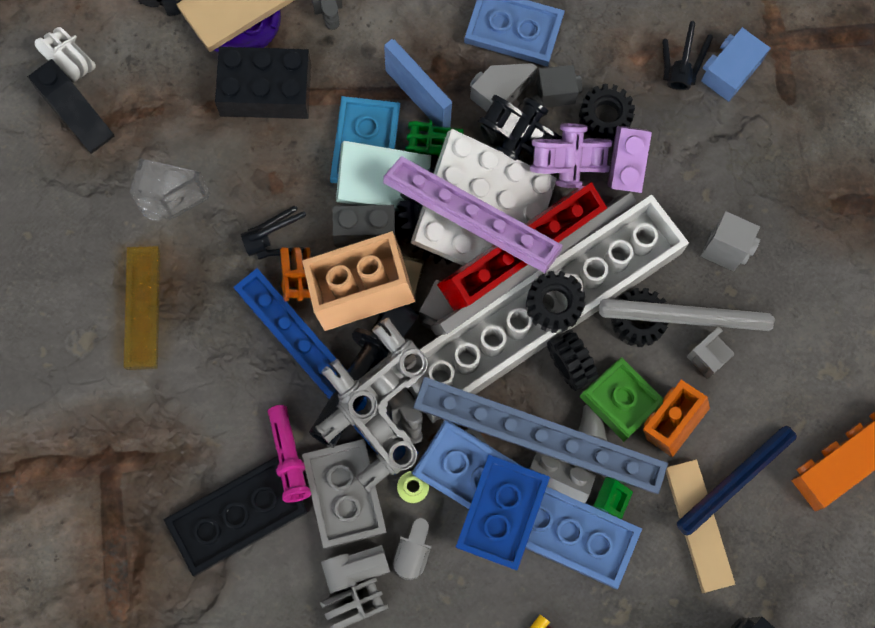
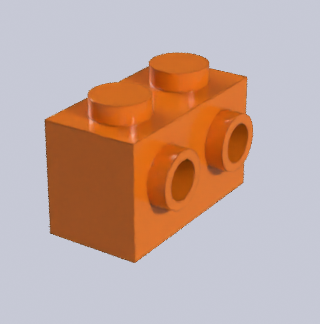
[643,379,710,458]

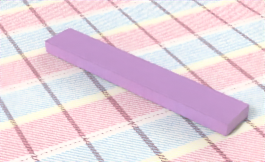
[383,156,563,273]

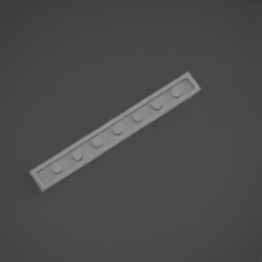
[430,192,636,336]

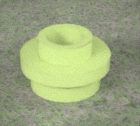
[397,471,429,503]

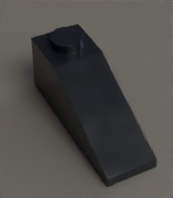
[27,59,115,154]

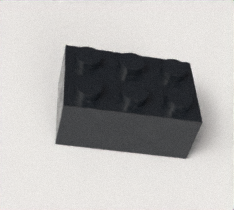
[215,47,311,119]

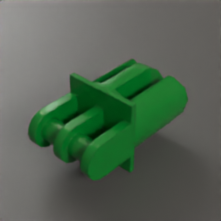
[404,120,464,156]

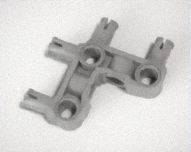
[315,318,428,493]

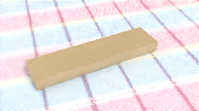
[666,459,736,593]

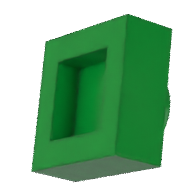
[594,477,633,519]

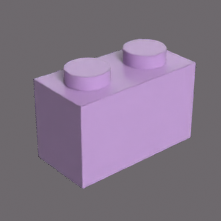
[607,126,652,193]

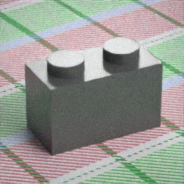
[333,205,395,247]

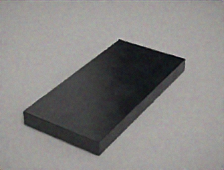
[163,456,308,577]

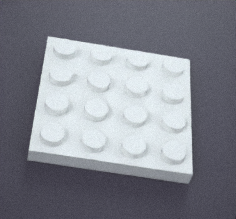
[411,129,557,266]

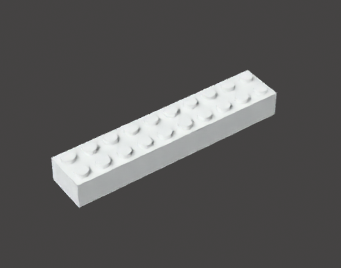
[404,195,689,423]

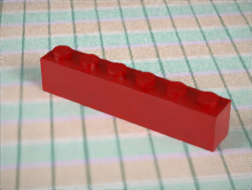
[437,182,607,311]

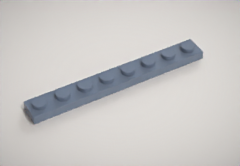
[413,377,668,494]

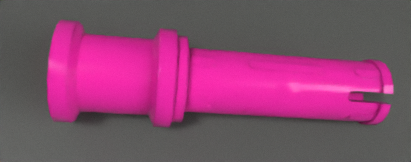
[267,405,311,503]

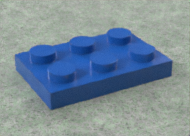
[455,455,550,570]

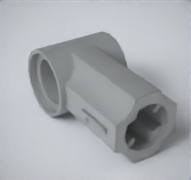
[321,545,390,594]

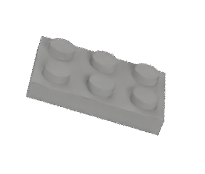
[302,439,387,549]

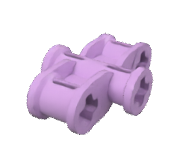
[530,123,612,188]

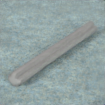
[599,299,775,331]

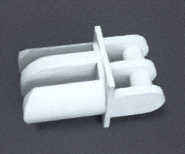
[35,27,96,83]

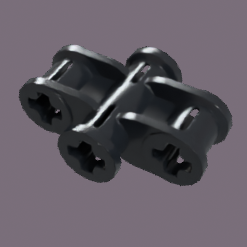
[478,95,562,161]

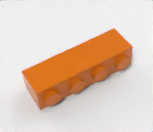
[791,411,875,511]

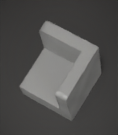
[687,326,734,379]

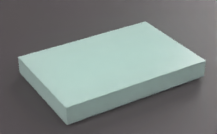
[336,141,431,212]

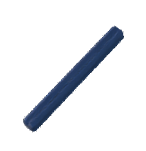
[677,426,797,536]

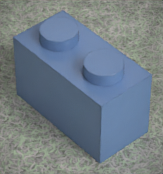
[701,27,771,102]

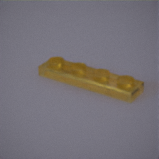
[124,246,160,370]

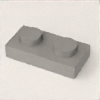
[529,452,596,504]

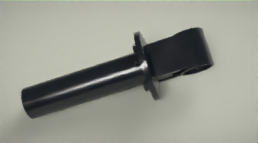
[309,305,419,448]

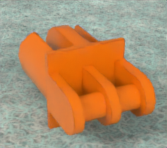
[280,247,311,301]

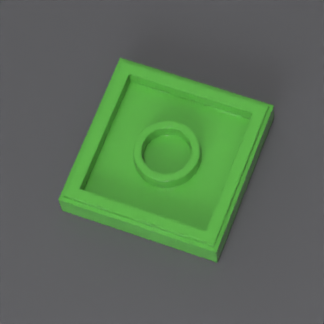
[579,357,663,442]

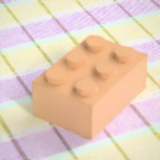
[302,231,415,331]

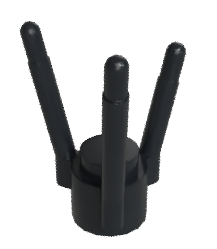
[662,21,713,90]
[241,206,306,260]

